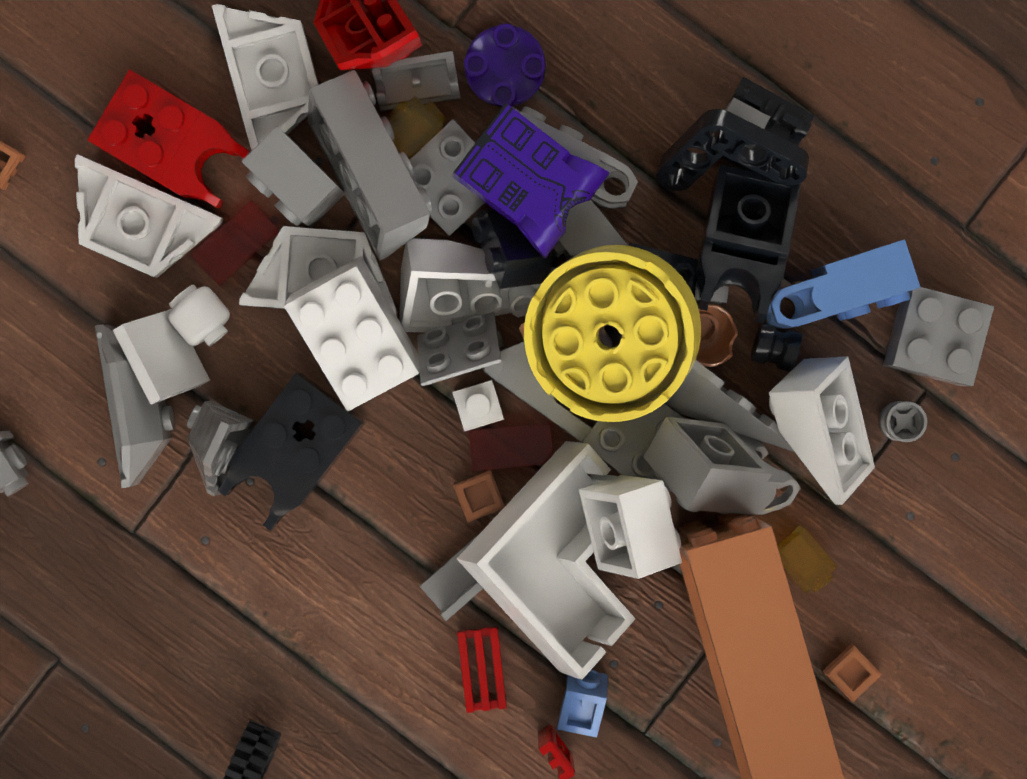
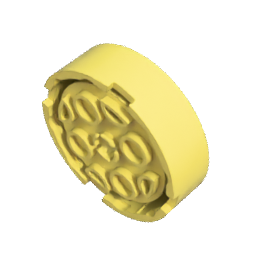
[524,245,701,422]

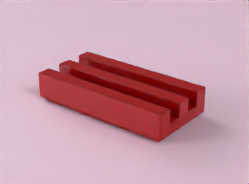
[457,626,507,713]
[538,725,575,779]

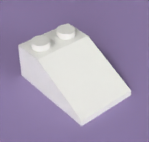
[769,356,875,505]

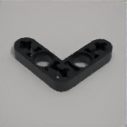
[656,109,809,191]

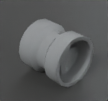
[878,401,927,442]

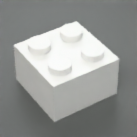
[579,475,682,579]

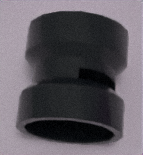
[750,323,802,372]

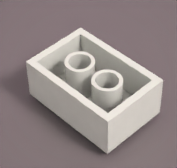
[284,256,420,412]

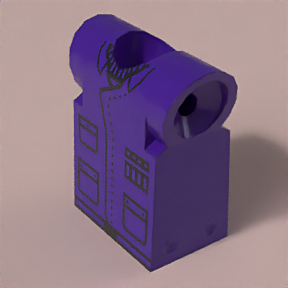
[453,103,610,259]

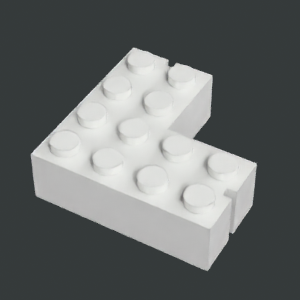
[457,441,635,680]

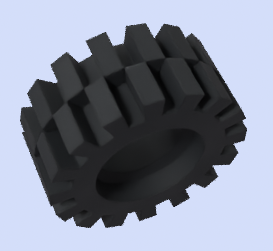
[223,720,281,779]

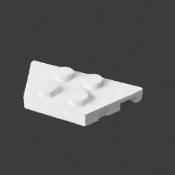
[212,4,319,151]
[75,154,224,278]
[239,226,397,316]

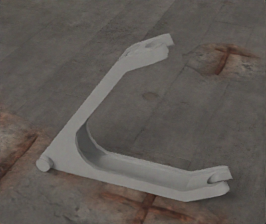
[482,283,729,492]

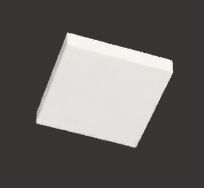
[113,309,210,405]

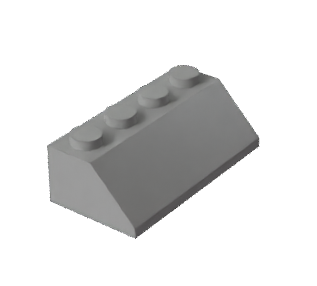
[307,70,432,261]

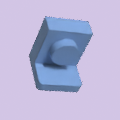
[557,669,608,737]

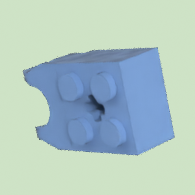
[766,239,920,329]

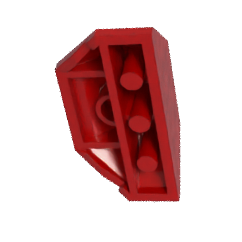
[313,0,422,70]

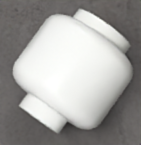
[169,284,230,347]

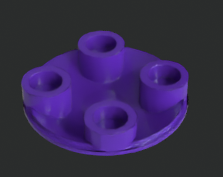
[464,23,546,107]

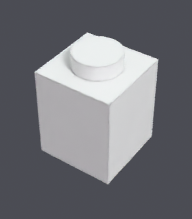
[452,380,504,432]

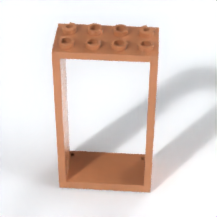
[678,513,844,779]

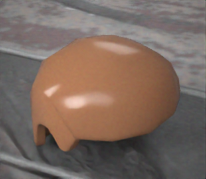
[696,302,738,367]

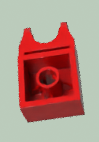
[87,69,251,209]

